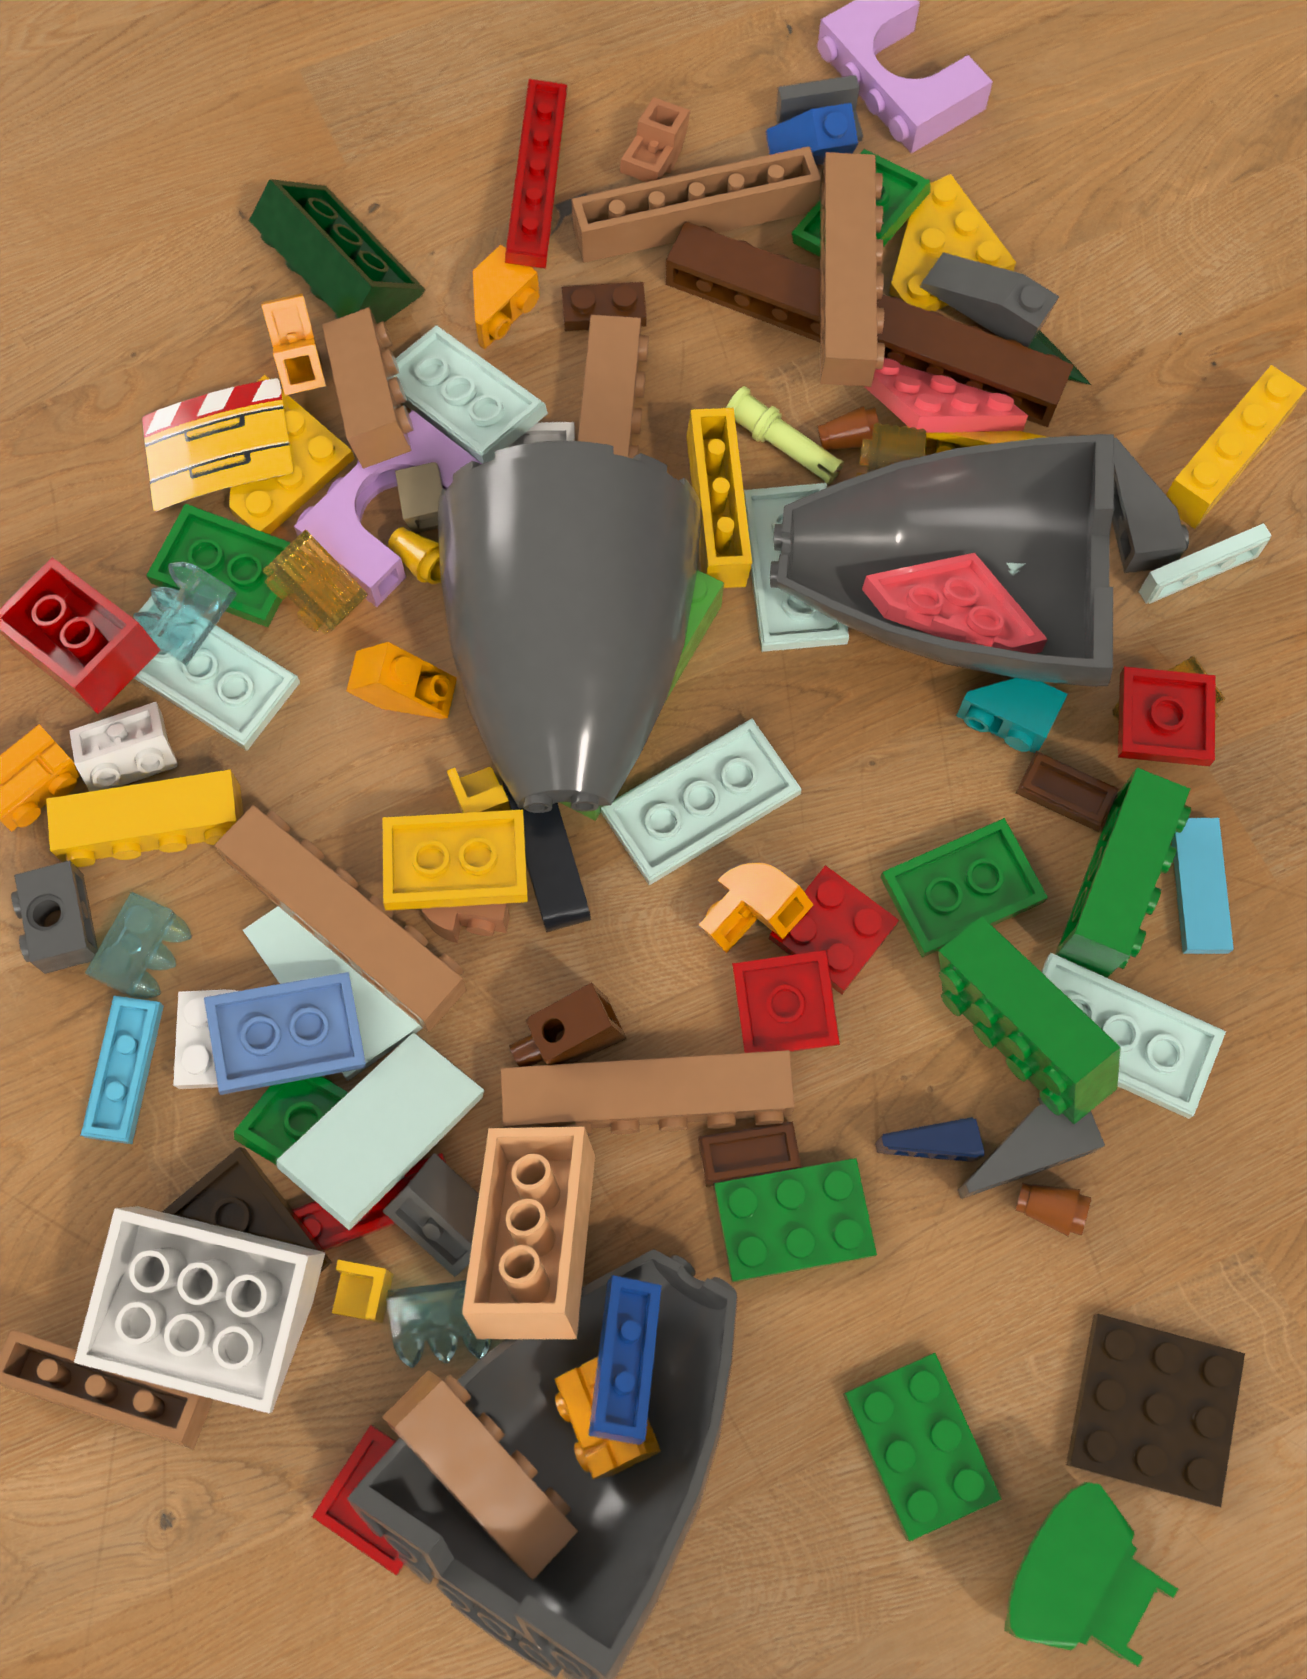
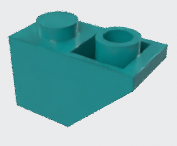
[956,678,1068,754]

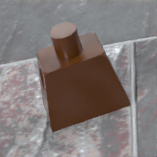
[509,982,627,1067]

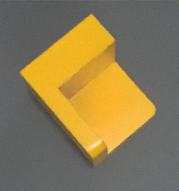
[447,767,510,813]
[332,1260,394,1324]

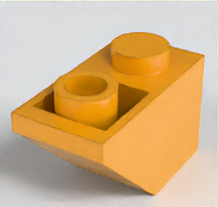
[473,244,540,350]
[346,642,457,719]

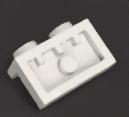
[69,702,178,792]

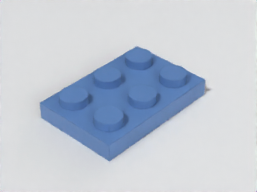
[204,972,366,1095]

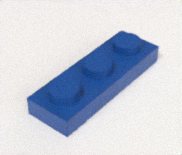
[588,1275,662,1445]

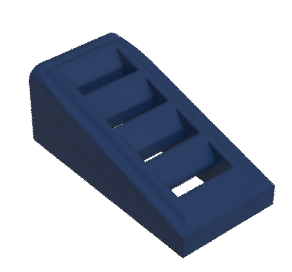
[875,1117,984,1162]

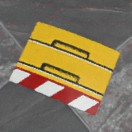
[142,378,293,511]

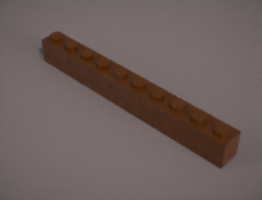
[665,221,1074,428]

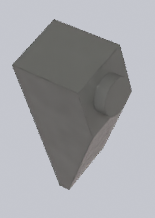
[920,252,1059,348]
[1112,438,1189,573]
[958,1097,1105,1199]

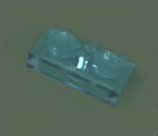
[133,562,237,666]
[85,892,192,999]
[387,1280,492,1368]

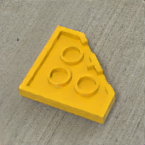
[889,174,1016,311]
[229,375,354,535]

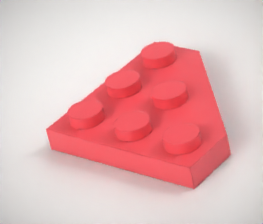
[864,358,1028,433]
[862,553,1048,654]

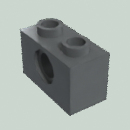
[11,860,100,974]

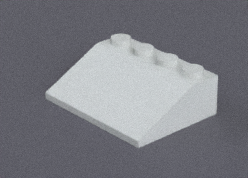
[74,1206,325,1413]

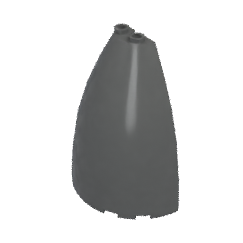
[770,434,1114,687]
[438,441,701,813]
[347,1249,738,1679]

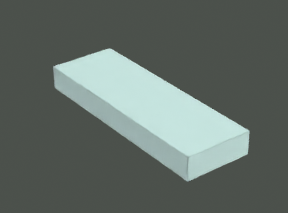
[1139,523,1272,604]

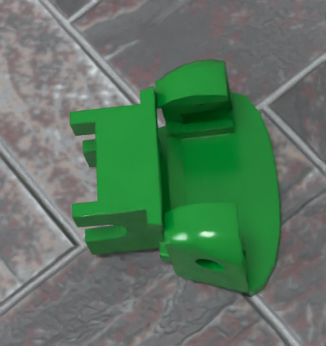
[1004,1482,1178,1667]

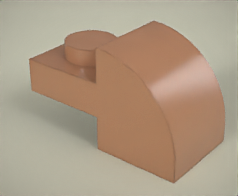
[620,97,690,182]
[421,903,510,943]

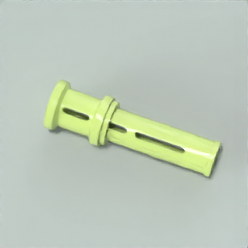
[726,386,844,485]

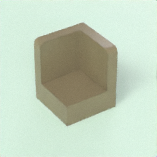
[395,462,443,533]

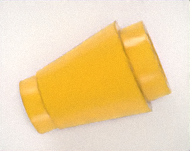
[388,527,441,584]

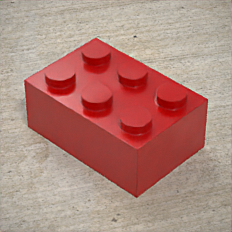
[0,557,161,714]

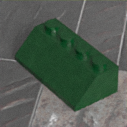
[249,179,426,323]

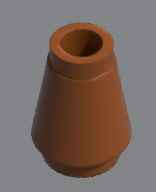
[817,406,882,450]
[1015,1183,1091,1236]

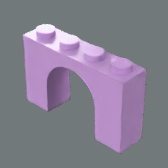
[817,0,993,153]
[294,410,482,607]

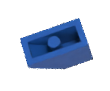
[766,103,858,165]

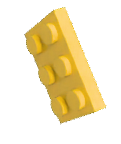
[382,810,528,911]

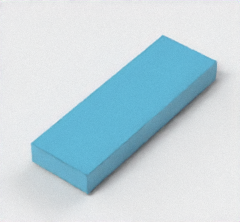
[1171,818,1234,954]
[81,996,164,1144]

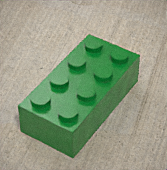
[1055,767,1191,978]
[938,917,1121,1124]

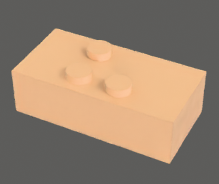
[462,1127,595,1339]

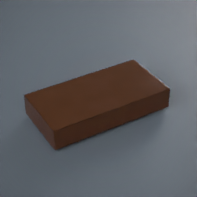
[1016,751,1119,832]
[698,1121,802,1187]

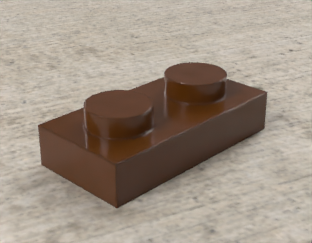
[562,282,646,331]

